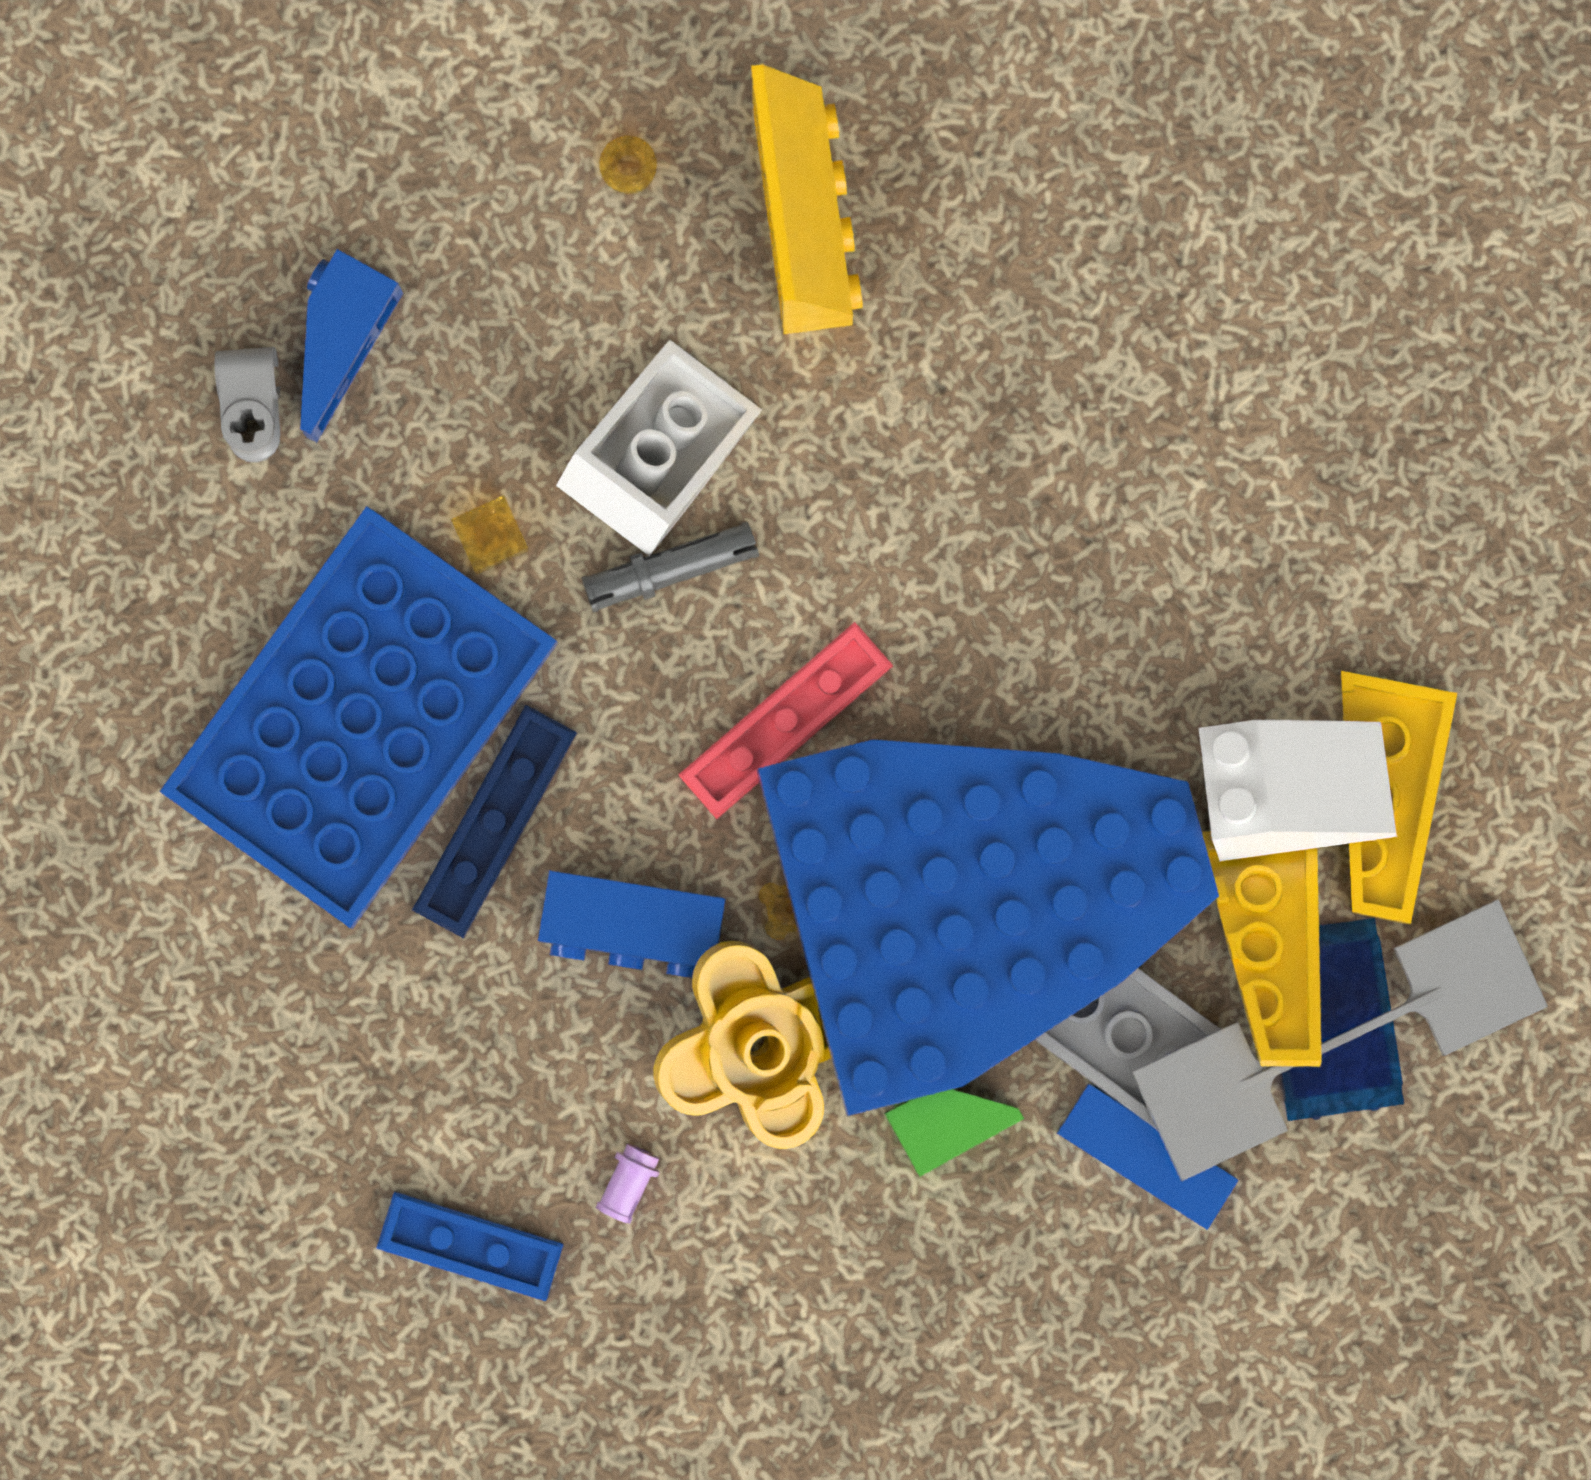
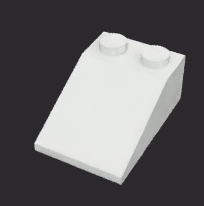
[556,340,762,556]
[1199,719,1397,861]

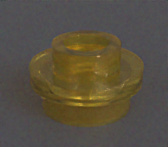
[599,136,657,194]

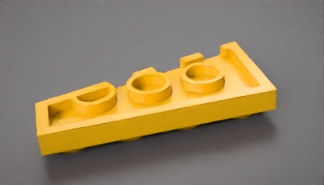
[1341,671,1457,925]
[1202,831,1321,1066]

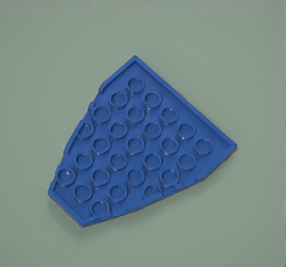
[757,740,1219,1117]

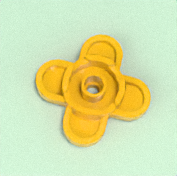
[653,941,831,1149]

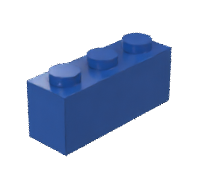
[538,871,726,978]

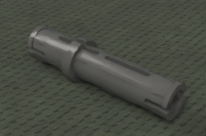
[581,521,759,613]

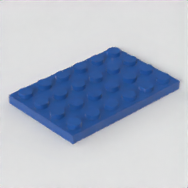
[159,506,558,929]

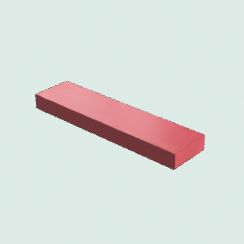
[678,622,893,820]

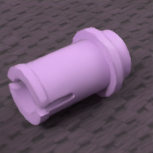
[596,1143,659,1224]

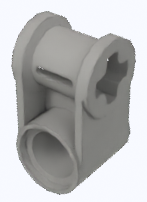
[214,347,280,463]

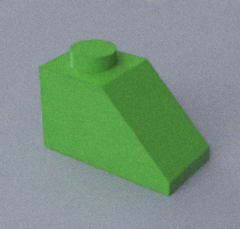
[884,1089,1024,1177]

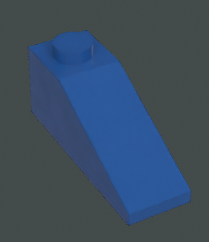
[300,249,403,443]

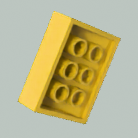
[751,64,863,334]

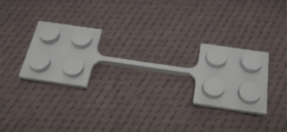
[1131,899,1548,1181]

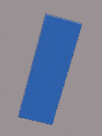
[1056,1084,1239,1230]
[376,1191,564,1301]

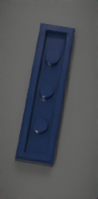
[412,705,578,939]

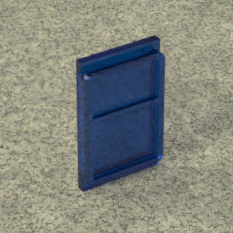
[1280,918,1404,1121]

